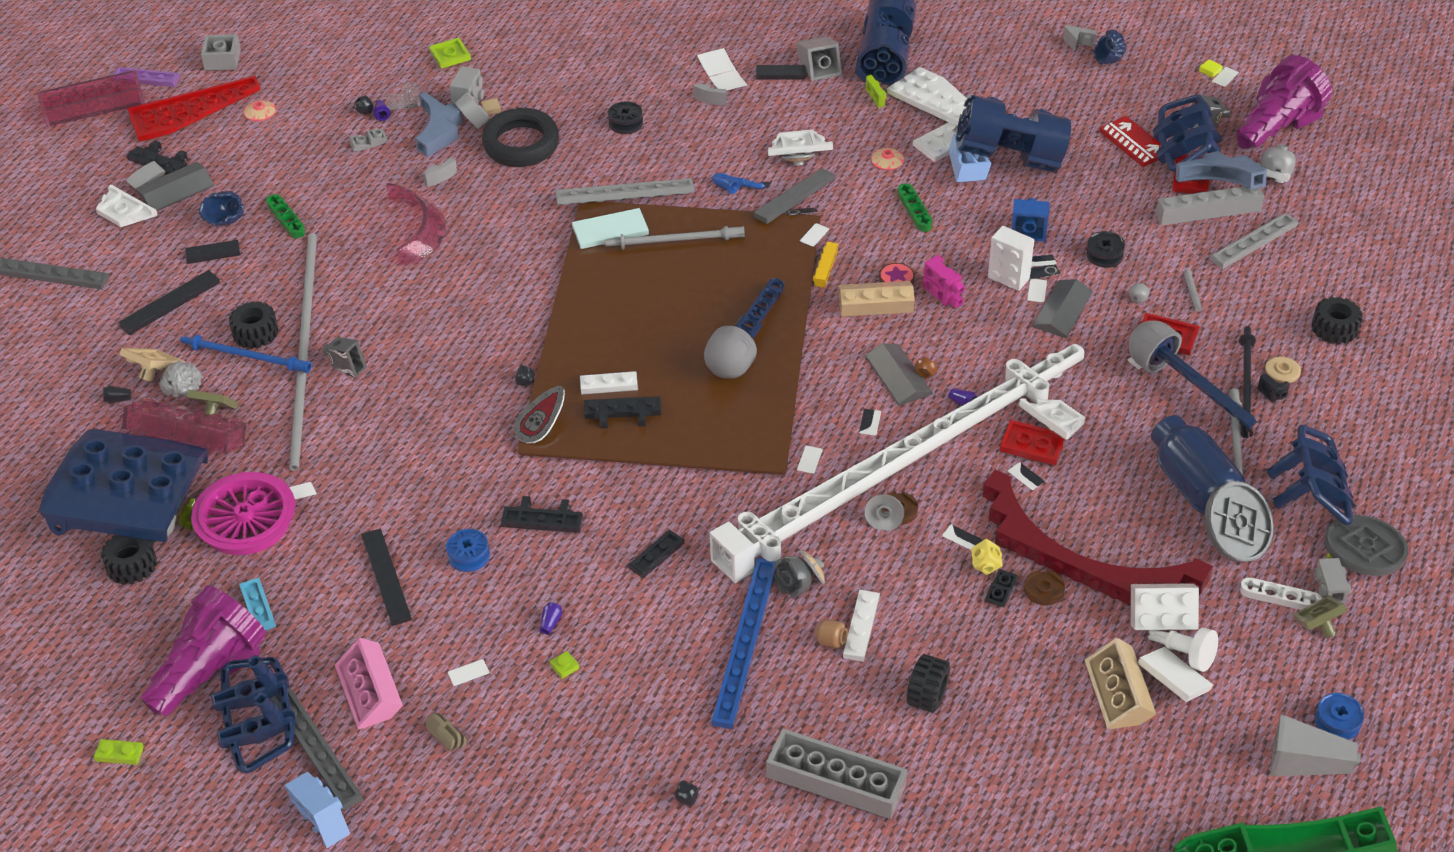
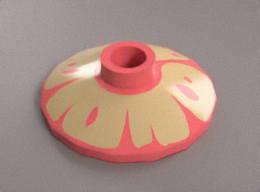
[243,100,276,121]
[871,148,904,170]

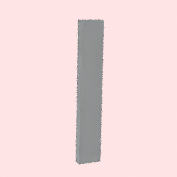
[1210,213,1298,269]

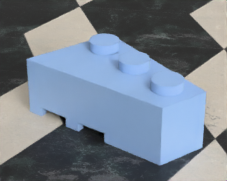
[949,134,991,182]
[285,772,350,848]

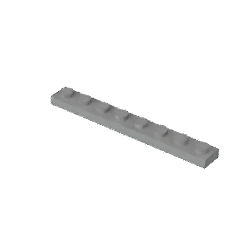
[555,178,694,205]

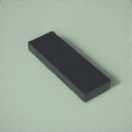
[756,65,805,80]
[185,240,240,264]
[628,529,684,579]

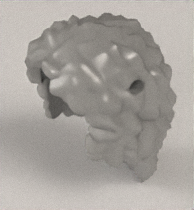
[159,361,204,398]

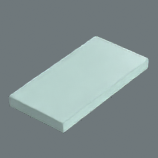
[572,208,649,249]

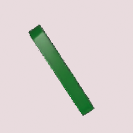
[897,183,932,232]
[266,194,305,239]

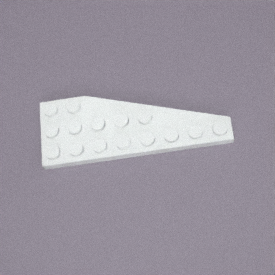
[887,67,967,126]

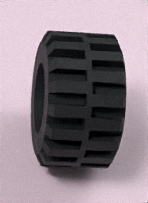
[1311,297,1363,344]
[229,301,278,349]
[101,535,157,585]
[906,654,950,713]

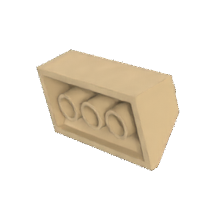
[838,281,915,317]
[1085,638,1156,729]

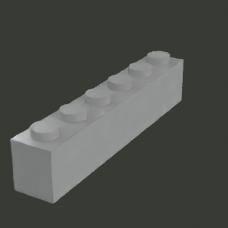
[1156,186,1264,226]

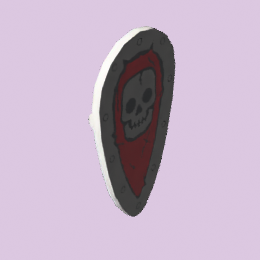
[514,386,564,444]

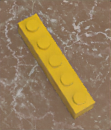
[813,242,838,288]

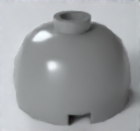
[1260,144,1296,174]

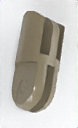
[426,713,467,751]

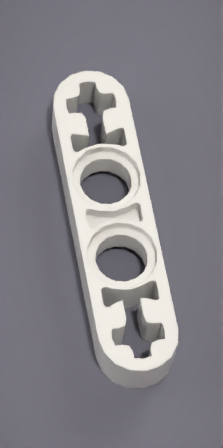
[1240,578,1322,610]

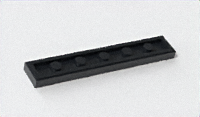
[118,270,220,336]
[361,528,412,626]

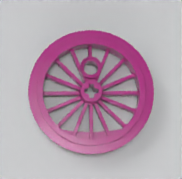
[191,472,295,555]

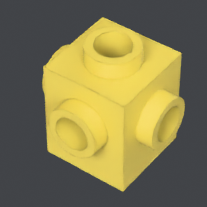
[971,539,1003,575]

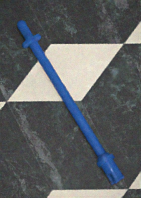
[180,334,312,373]

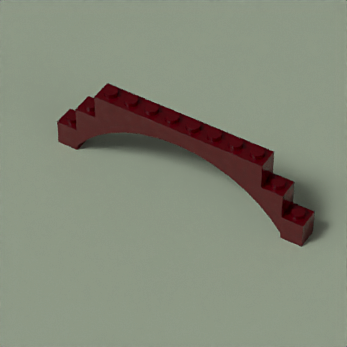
[982,469,1213,607]

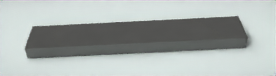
[754,168,835,224]

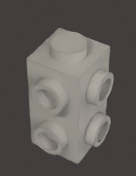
[1313,558,1351,603]

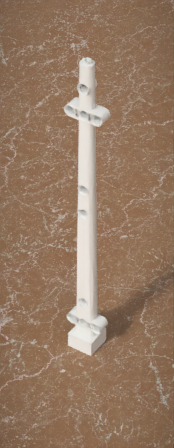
[709,344,1084,583]

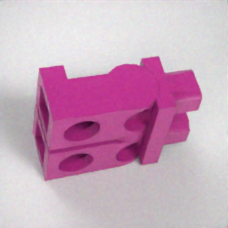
[922,255,965,308]

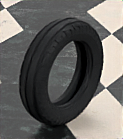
[482,108,559,167]

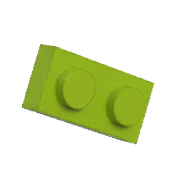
[865,75,887,108]
[94,739,144,765]

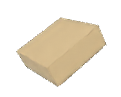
[481,98,501,115]

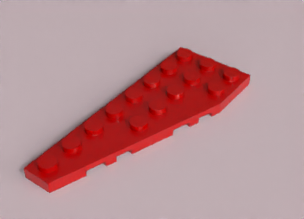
[127,76,260,142]

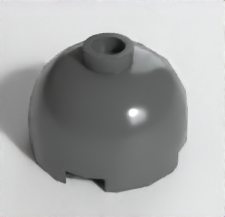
[774,556,812,598]

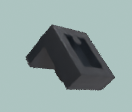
[1257,373,1290,403]

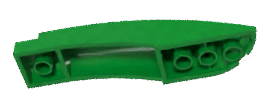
[1173,806,1397,852]

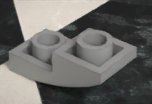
[694,84,727,106]
[455,92,491,129]
[349,129,388,152]
[423,158,457,187]
[126,161,166,190]

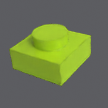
[550,651,579,679]

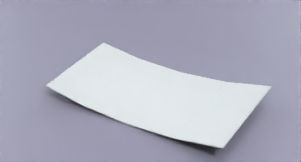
[697,48,747,91]

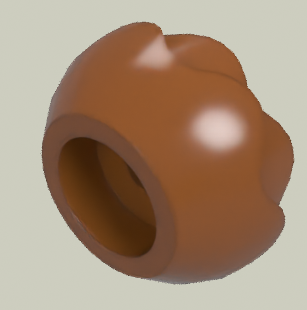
[915,357,938,378]

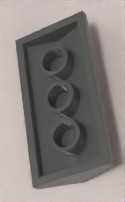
[136,162,214,211]
[1032,279,1093,338]
[866,343,933,406]

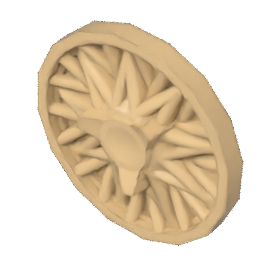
[1265,356,1301,383]

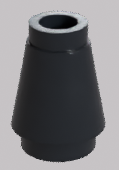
[103,385,131,404]

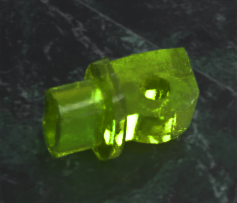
[179,498,196,531]

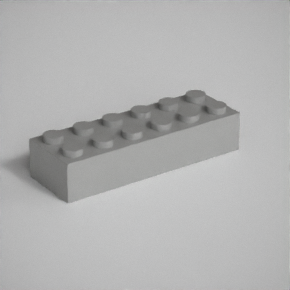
[766,729,907,819]

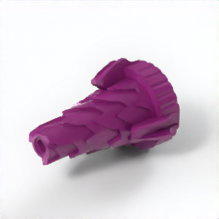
[1236,55,1332,149]
[139,585,266,717]

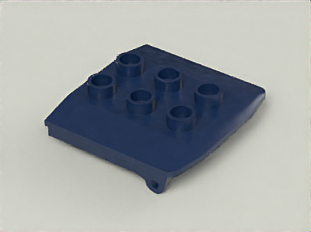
[39,429,209,542]

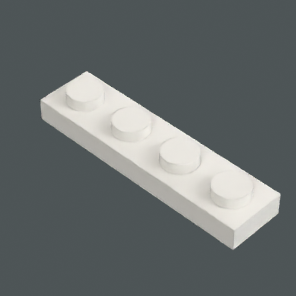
[843,590,880,662]

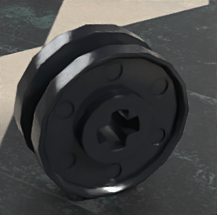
[608,101,643,134]
[1086,231,1125,268]

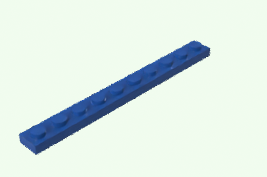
[712,558,777,729]

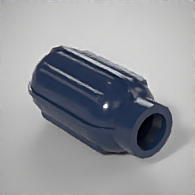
[1151,415,1246,514]

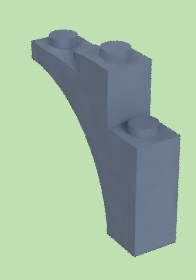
[415,92,463,157]
[1176,151,1267,190]

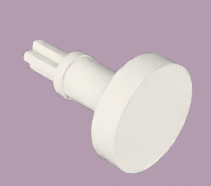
[1148,628,1218,672]

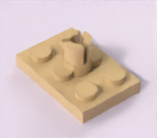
[120,348,185,382]

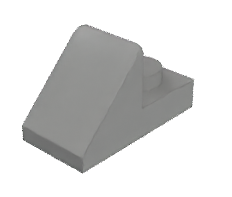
[1063,25,1097,51]

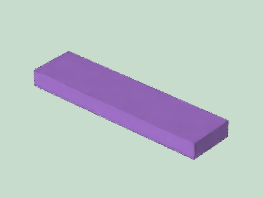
[112,67,180,87]

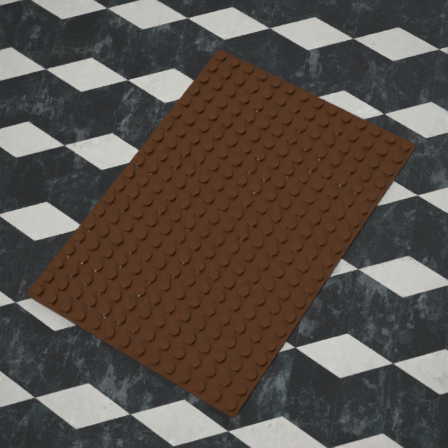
[518,201,820,475]

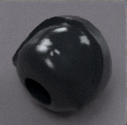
[354,95,373,114]
[515,365,534,386]
[674,780,699,806]

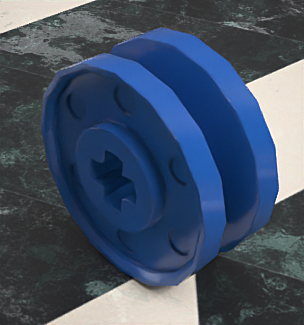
[446,529,490,572]
[1314,693,1364,740]

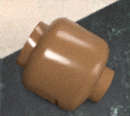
[815,619,848,648]

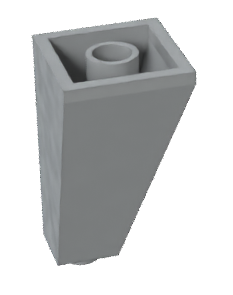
[1270,715,1361,776]

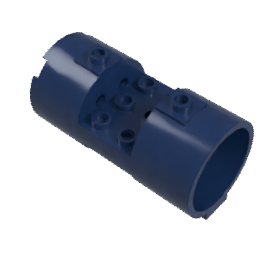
[855,0,916,85]
[956,94,1071,173]

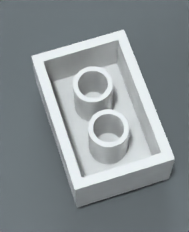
[988,226,1034,291]
[1131,584,1199,630]

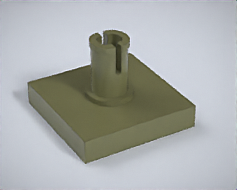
[187,390,238,423]
[1293,595,1347,638]

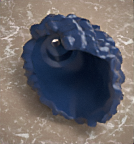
[1093,29,1126,65]
[198,191,245,226]

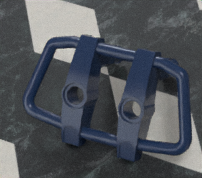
[1152,94,1222,172]
[1266,425,1355,525]
[211,655,297,773]

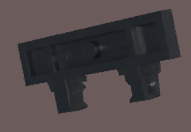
[126,140,188,175]
[584,396,661,428]
[501,496,583,533]

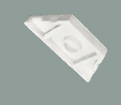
[768,130,833,156]
[96,185,157,227]
[1019,399,1085,440]

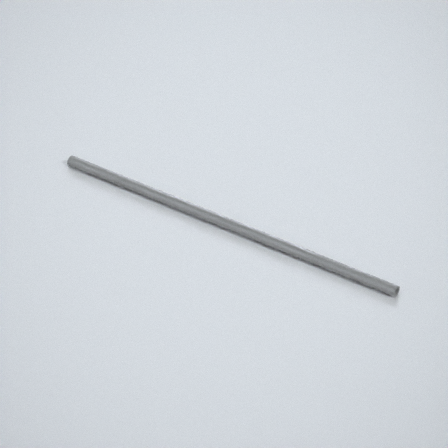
[289,233,317,471]

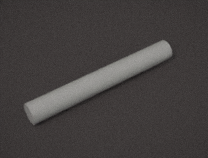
[1184,270,1202,312]

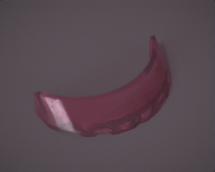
[386,183,446,266]

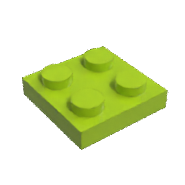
[429,38,471,69]

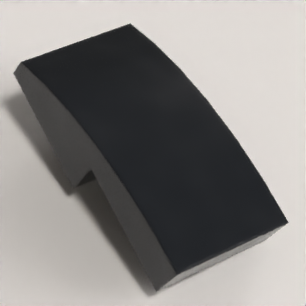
[985,569,1018,608]

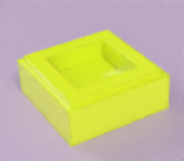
[1199,59,1223,78]

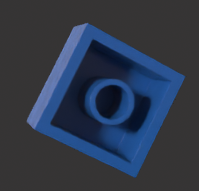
[1011,198,1050,242]

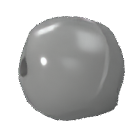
[1129,283,1150,303]

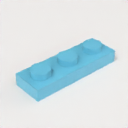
[239,578,276,630]

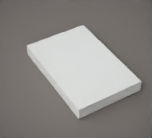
[1138,647,1213,702]

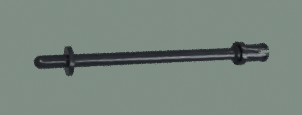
[1239,326,1256,438]

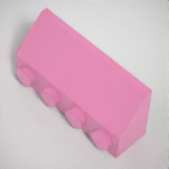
[335,638,403,729]

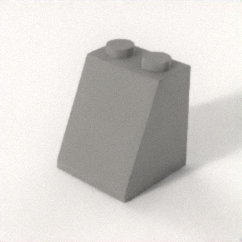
[796,36,842,81]

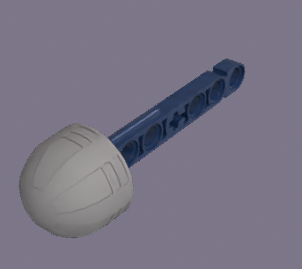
[704,278,785,378]
[1129,321,1257,429]

